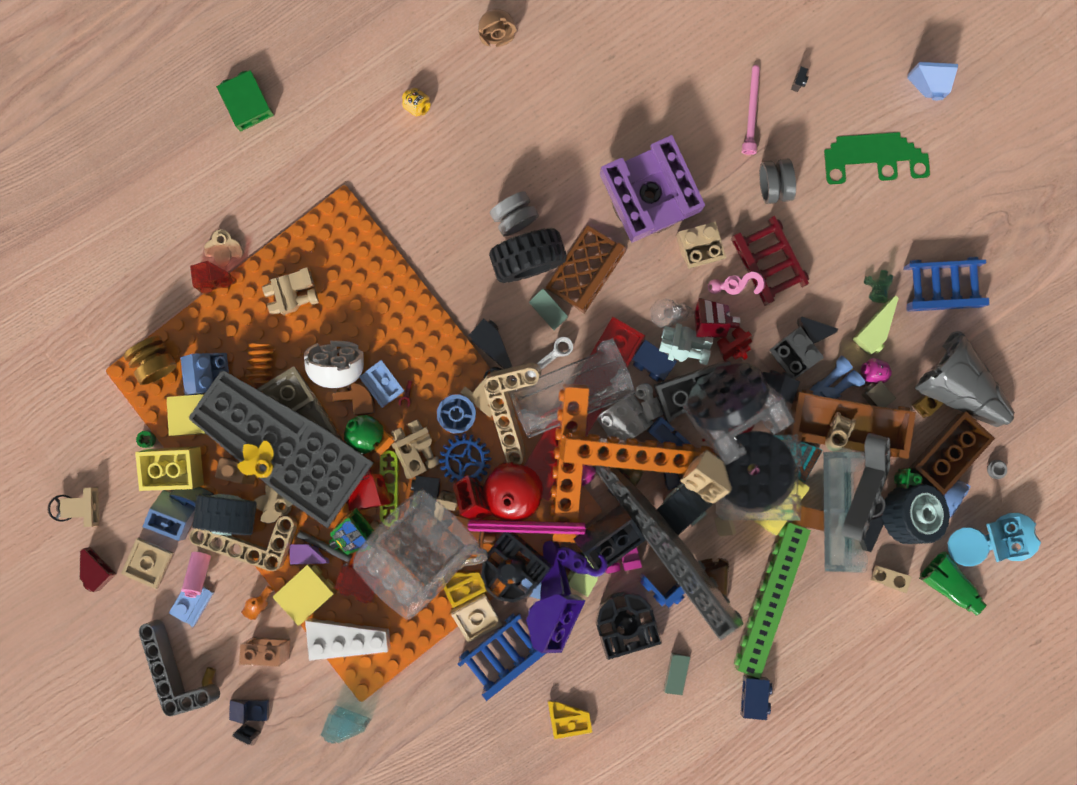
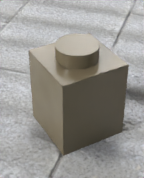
[862,381,896,408]

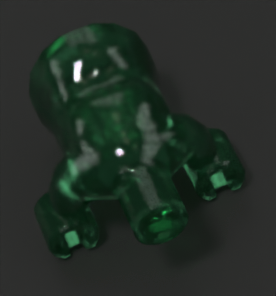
[864,270,893,303]

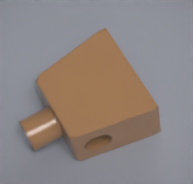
[215,457,256,484]

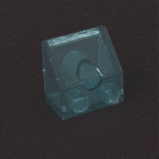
[320,705,372,744]

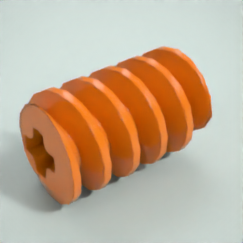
[246,343,273,384]

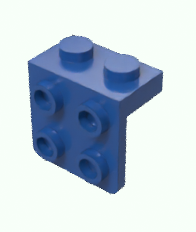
[639,573,685,608]

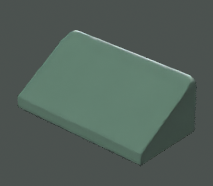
[529,289,568,330]
[663,652,690,695]

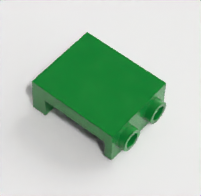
[216,70,274,132]

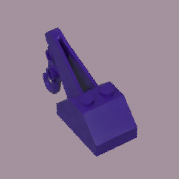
[526,541,607,653]

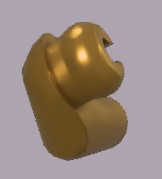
[201,667,216,696]

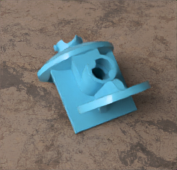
[948,513,1041,566]

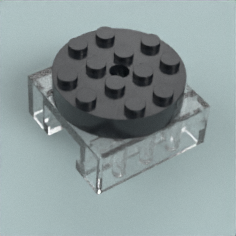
[682,363,794,465]
[716,431,802,520]

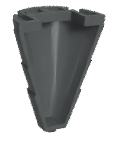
[915,331,1015,427]

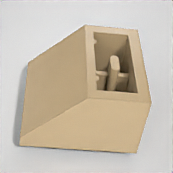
[676,221,726,269]
[681,450,731,504]

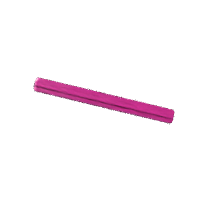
[468,520,586,534]

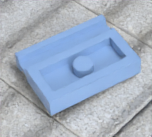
[359,360,405,408]
[169,586,214,627]

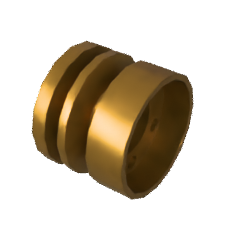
[123,336,177,385]

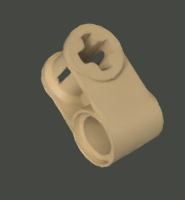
[825,412,856,451]

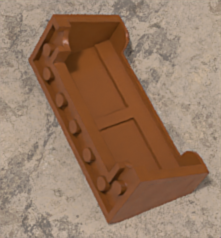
[784,389,916,459]

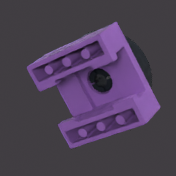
[600,135,705,243]

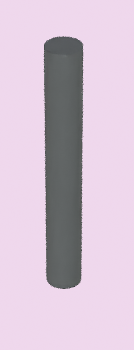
[297,530,353,563]

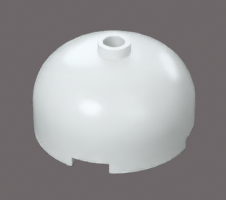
[304,341,364,388]

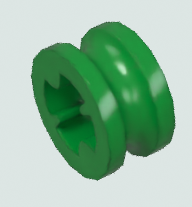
[136,431,156,448]

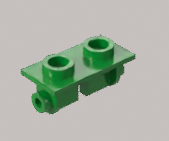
[894,469,922,488]

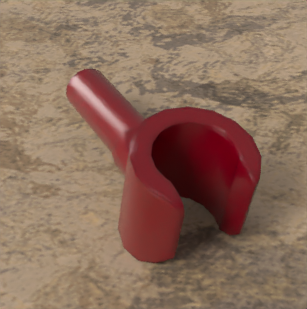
[399,380,413,408]

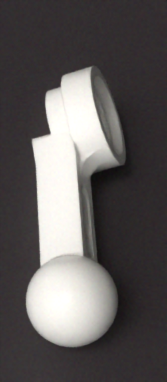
[527,337,573,377]

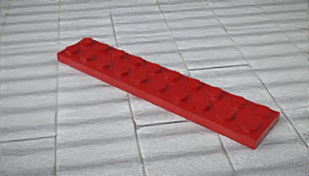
[524,317,645,501]

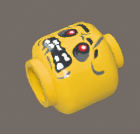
[402,88,431,117]

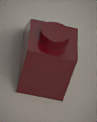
[80,547,116,592]

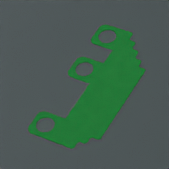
[824,132,930,185]

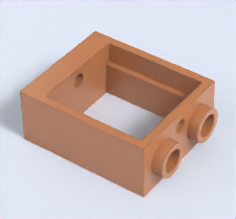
[239,637,290,666]

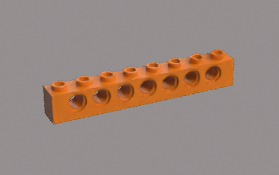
[548,384,589,542]
[559,432,718,474]

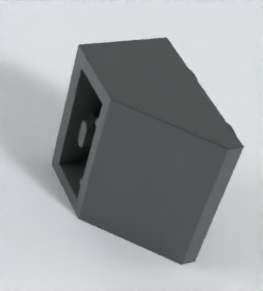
[769,327,824,379]

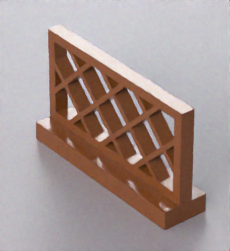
[546,225,626,314]

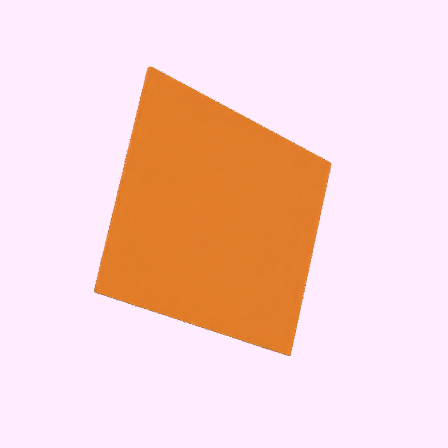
[106,185,602,702]

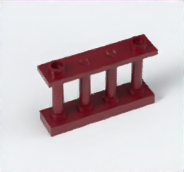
[731,216,809,306]

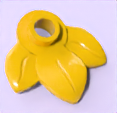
[237,441,274,478]

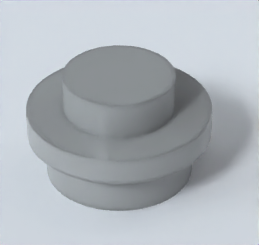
[987,460,1007,479]

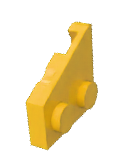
[437,573,487,608]
[548,700,593,739]

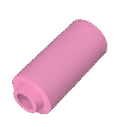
[181,552,211,598]

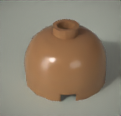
[478,9,517,47]

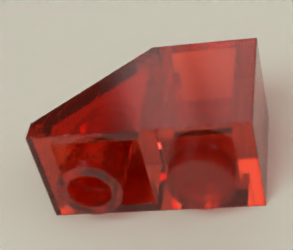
[190,261,237,293]

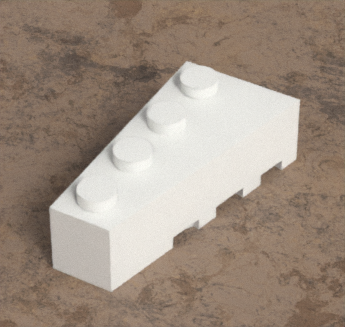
[305,618,391,661]

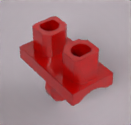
[717,327,752,361]

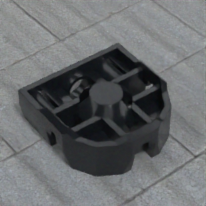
[481,532,553,603]
[595,591,662,660]

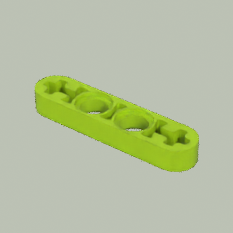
[380,450,399,526]

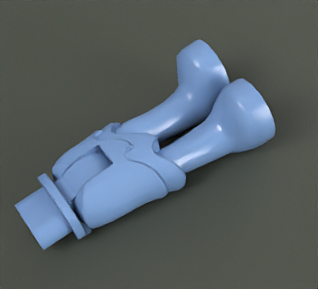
[810,355,865,399]

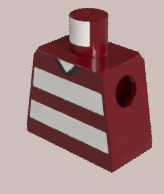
[694,298,740,338]

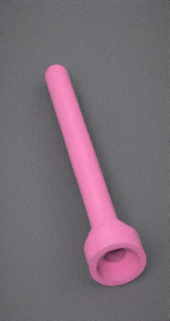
[742,65,760,155]

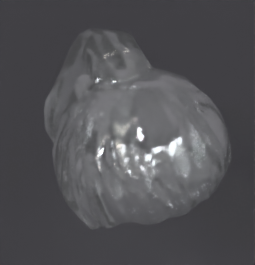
[650,298,694,328]

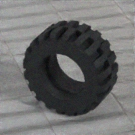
[489,228,567,283]

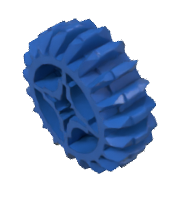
[439,434,492,482]

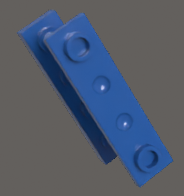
[904,257,990,312]
[458,613,546,701]

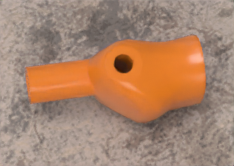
[241,586,273,620]

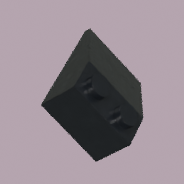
[468,318,514,377]

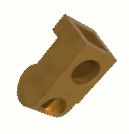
[912,395,943,418]

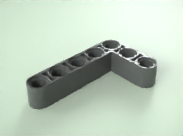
[841,433,890,541]
[139,620,220,717]

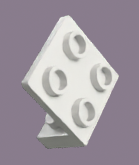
[597,392,653,441]

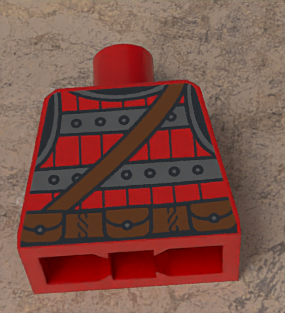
[453,475,492,520]

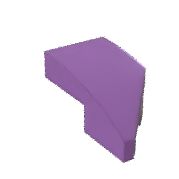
[290,544,329,564]

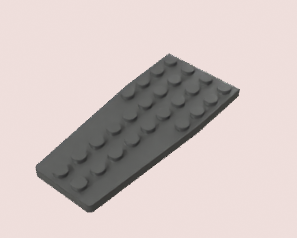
[189,371,373,528]

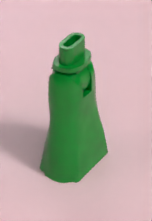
[919,551,987,616]

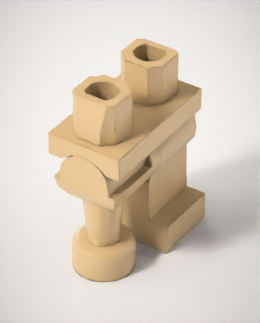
[262,267,319,315]
[391,420,440,479]

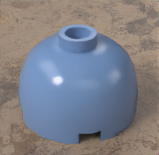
[437,395,476,433]
[943,480,971,518]

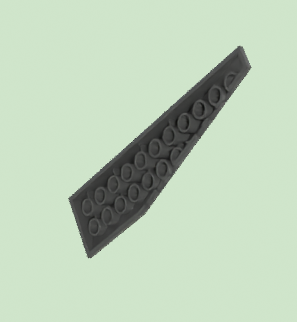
[584,444,744,641]

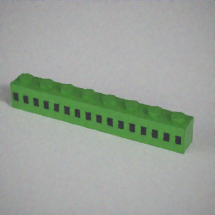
[734,522,811,679]

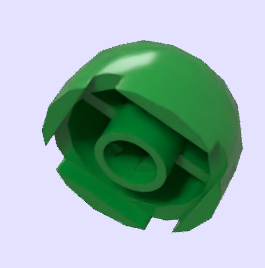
[344,415,384,454]

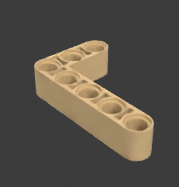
[484,363,542,465]
[189,515,298,571]

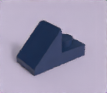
[229,699,269,724]

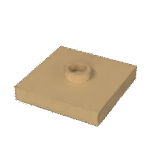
[121,538,174,589]
[450,592,502,643]

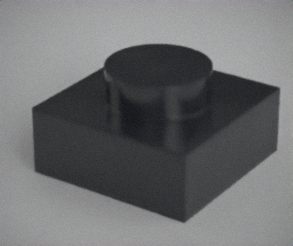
[791,66,809,92]

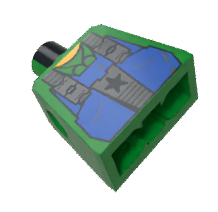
[329,508,378,554]

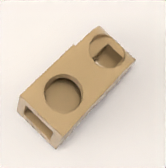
[871,565,912,593]

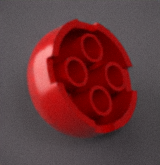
[483,462,543,521]

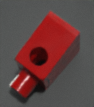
[349,468,391,511]

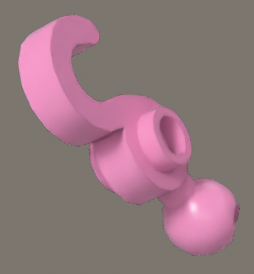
[708,272,765,295]

